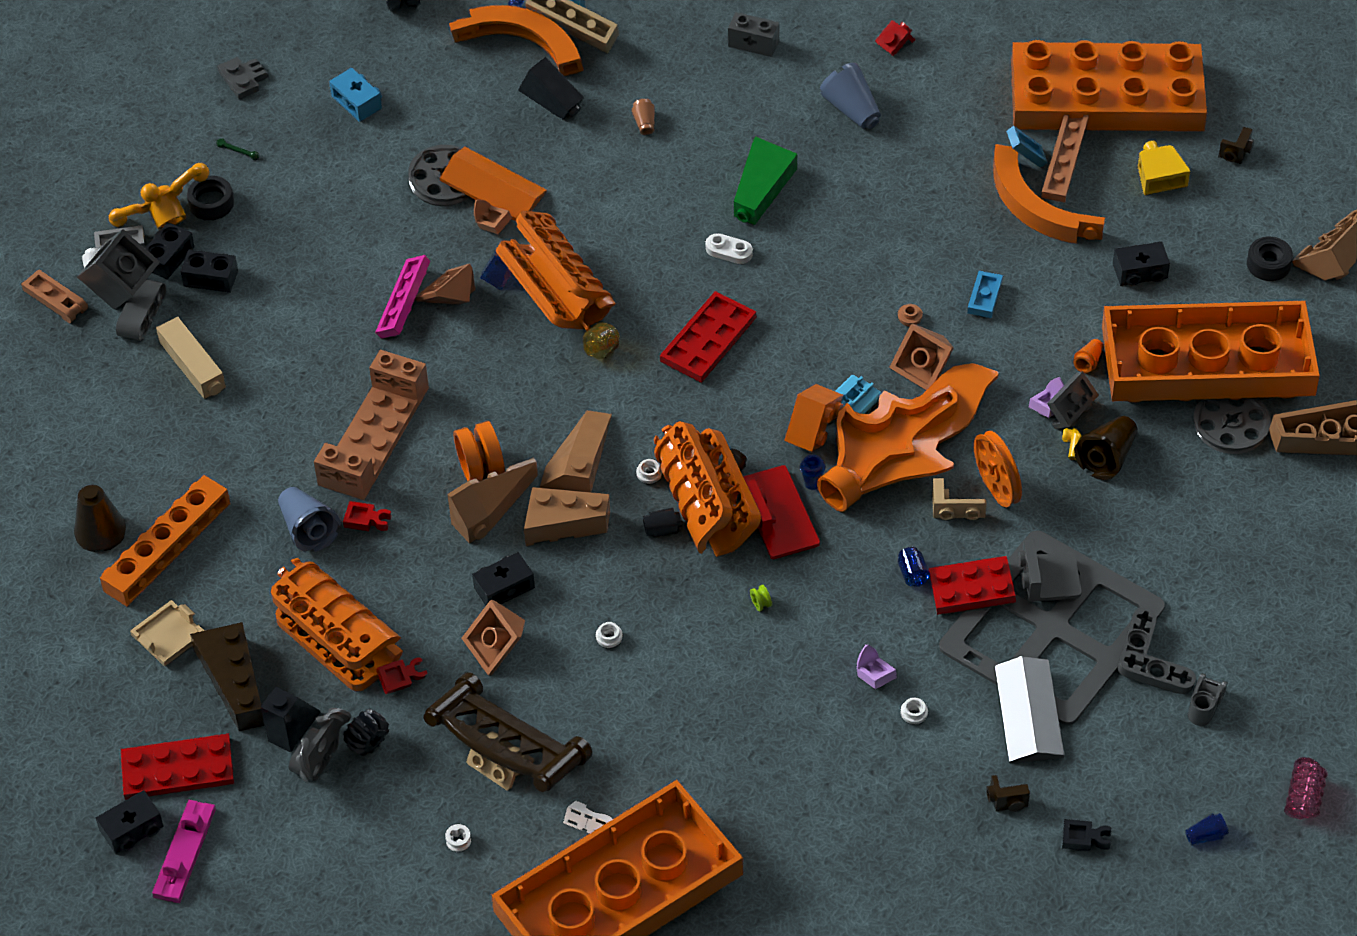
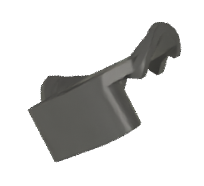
[289,708,351,782]

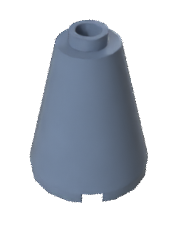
[820,62,881,129]
[278,487,341,552]

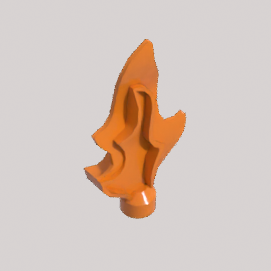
[817,363,999,512]

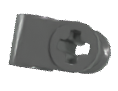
[1188,673,1228,726]

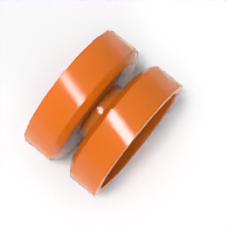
[453,421,505,482]

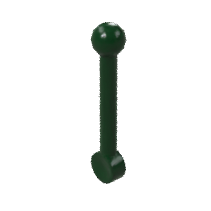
[216,138,259,160]

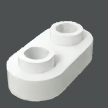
[706,234,753,264]

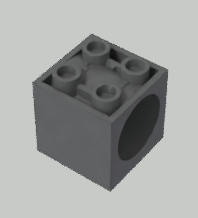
[77,229,160,309]

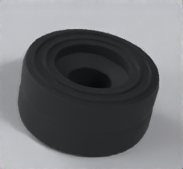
[1247,236,1293,281]

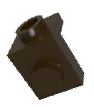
[1218,127,1255,164]
[986,775,1030,812]

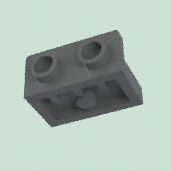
[1047,371,1099,429]

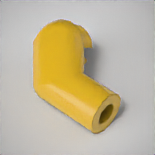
[1062,428,1082,460]

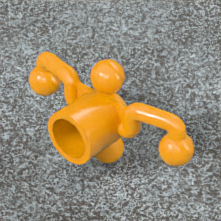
[108,163,209,230]

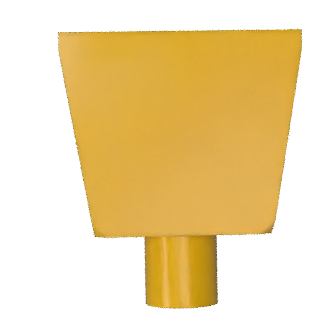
[1138,141,1190,195]

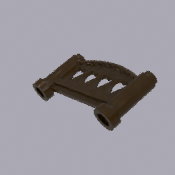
[423,672,593,792]

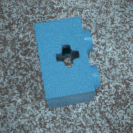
[329,68,382,122]

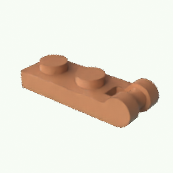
[21,270,88,324]

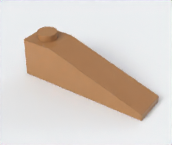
[540,411,612,493]
[448,458,538,544]

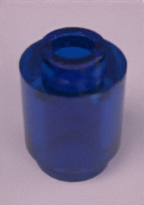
[898,547,930,587]

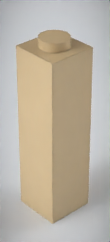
[156,317,226,399]

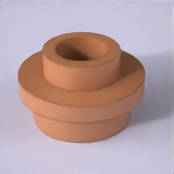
[898,304,923,327]

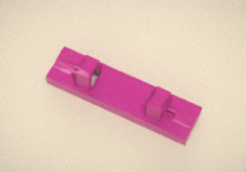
[152,800,216,903]

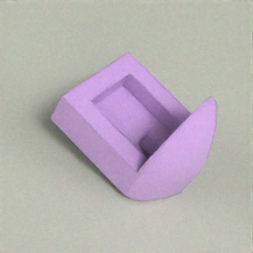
[1029,377,1064,418]
[857,645,897,689]

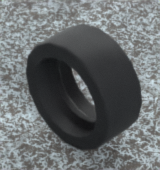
[187,176,234,220]

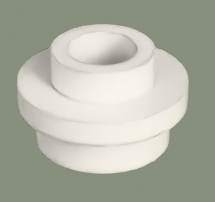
[636,459,662,484]
[596,622,622,648]
[901,698,928,724]

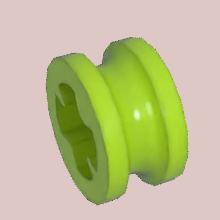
[750,585,772,611]

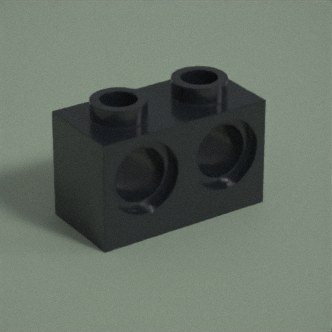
[144,222,195,280]
[180,250,238,293]

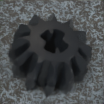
[343,709,389,756]

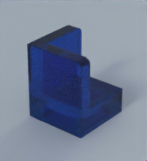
[480,250,512,290]

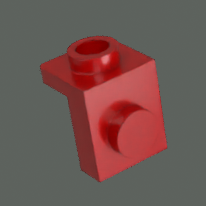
[875,20,916,56]

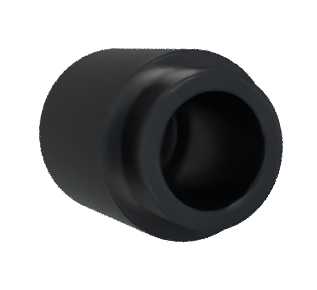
[643,508,682,538]

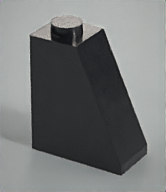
[518,57,584,120]
[261,687,321,752]

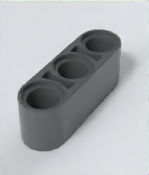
[116,279,166,341]

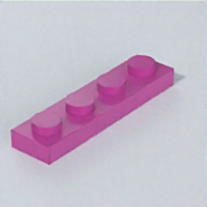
[375,255,430,339]

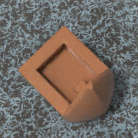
[474,199,512,234]

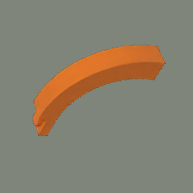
[449,5,584,76]
[993,144,1105,244]

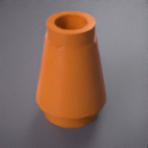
[1073,339,1104,373]

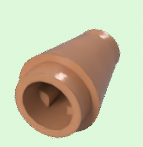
[632,99,655,135]

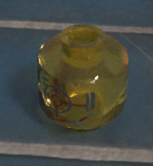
[582,322,619,359]

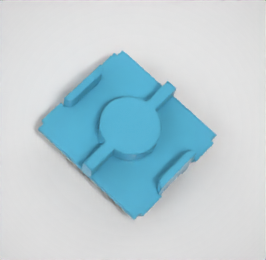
[835,375,882,414]

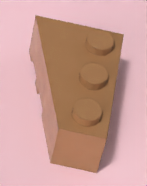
[524,487,610,546]

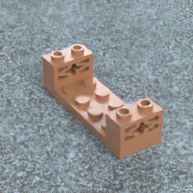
[314,350,429,500]

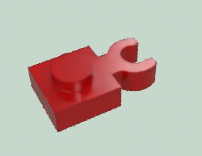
[343,501,392,531]
[376,658,427,695]

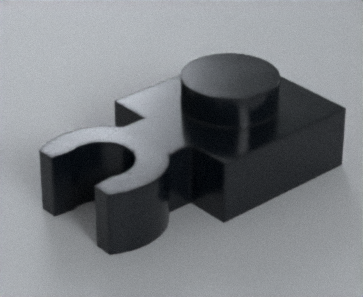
[1062,819,1112,851]

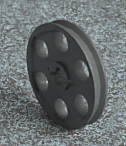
[408,145,469,206]
[1194,398,1271,454]

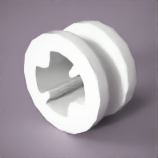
[445,824,471,852]

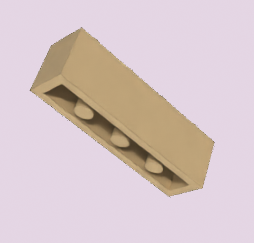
[525,0,619,53]

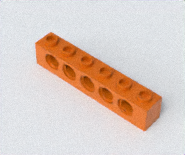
[100,475,230,607]

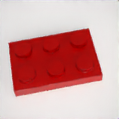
[929,556,1016,615]

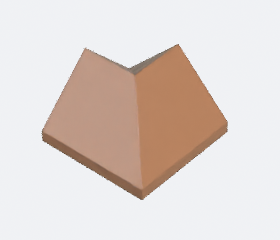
[415,264,475,305]
[889,324,954,390]
[461,600,525,676]

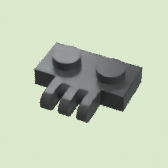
[217,57,269,99]

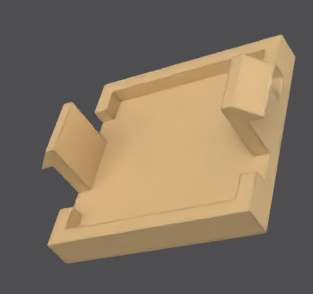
[130,600,205,666]

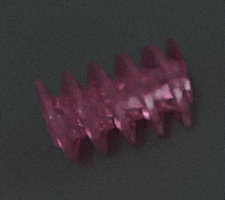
[1284,757,1328,819]

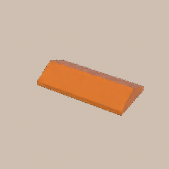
[440,147,547,221]

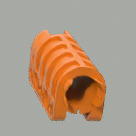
[654,421,761,557]
[271,558,403,691]

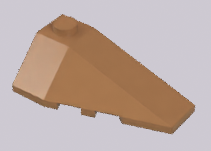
[1292,210,1357,280]

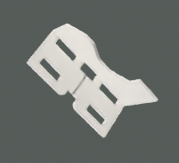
[563,801,613,833]

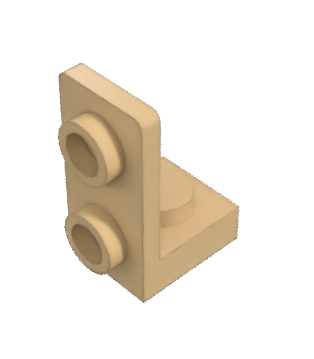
[932,478,986,520]

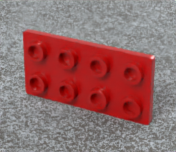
[743,465,820,560]

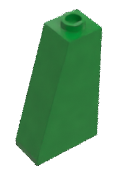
[734,137,798,225]

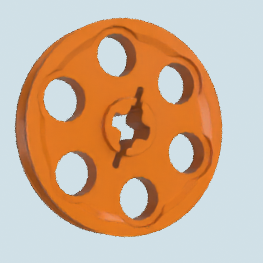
[974,431,1022,507]

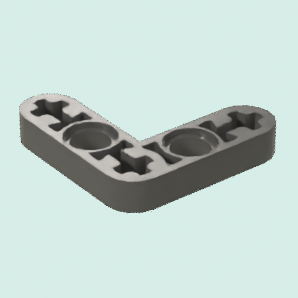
[1118,607,1196,694]

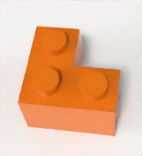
[784,384,843,452]

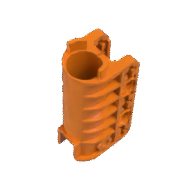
[496,211,616,335]

